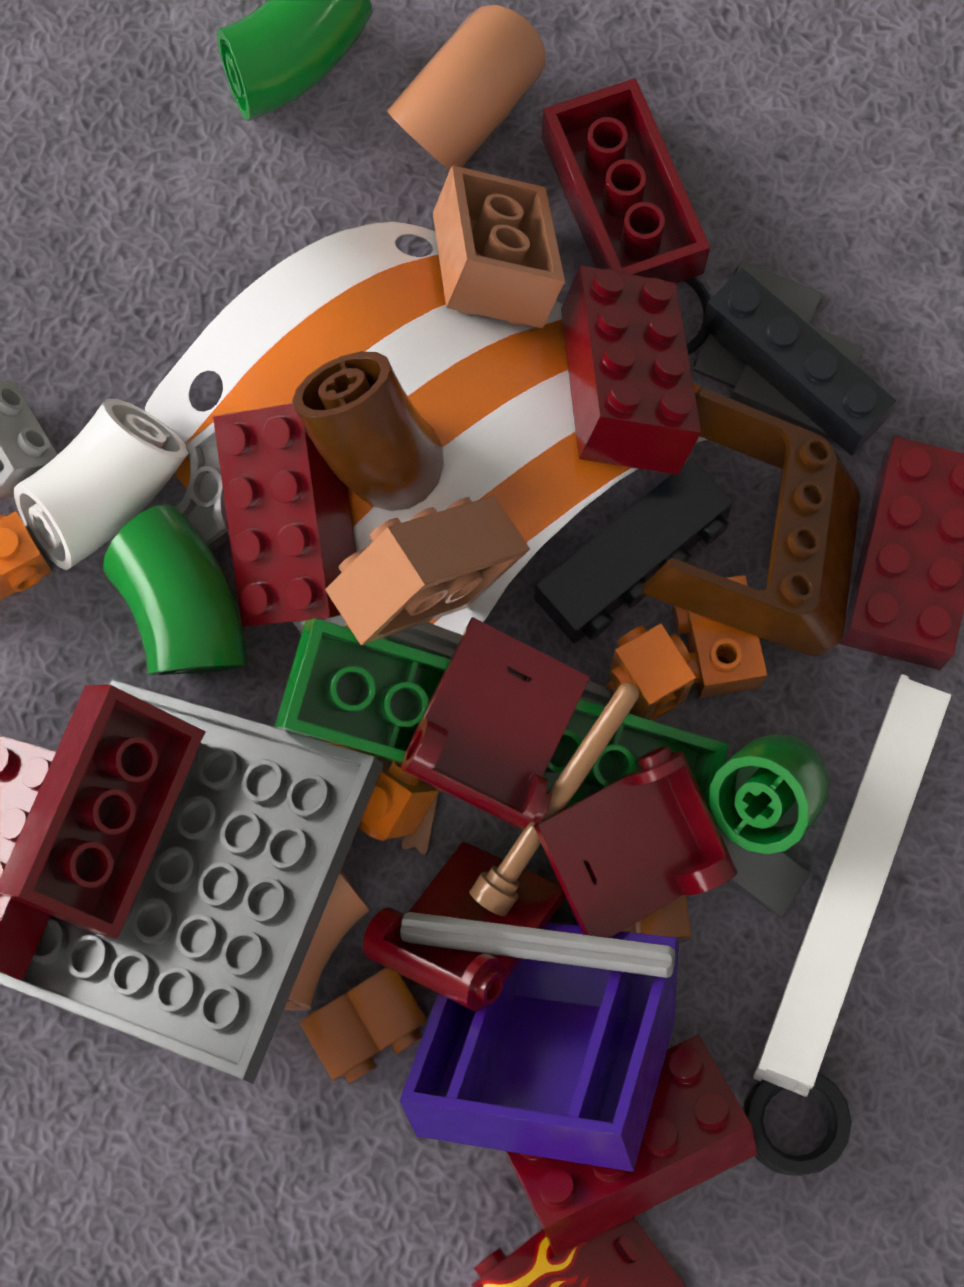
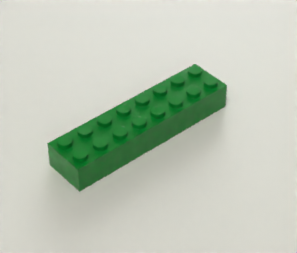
[275,618,729,812]

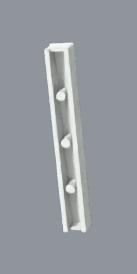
[753,674,951,1097]

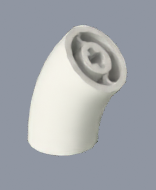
[14,399,189,570]

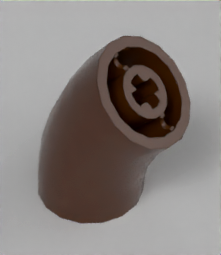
[292,351,444,511]

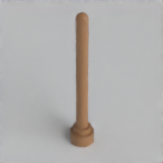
[469,682,639,916]

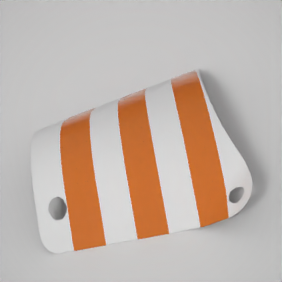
[145,222,707,639]

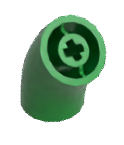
[217,0,373,121]
[103,504,248,675]
[709,734,830,854]

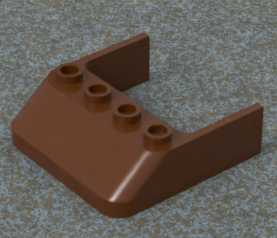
[642,387,860,657]

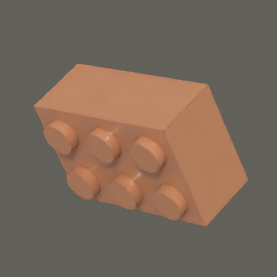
[433,165,565,328]
[325,495,530,645]

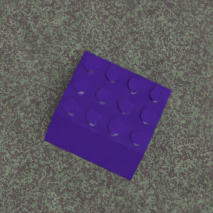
[399,922,679,1172]

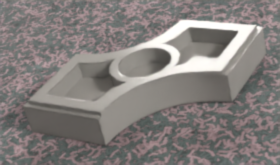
[176,422,230,551]

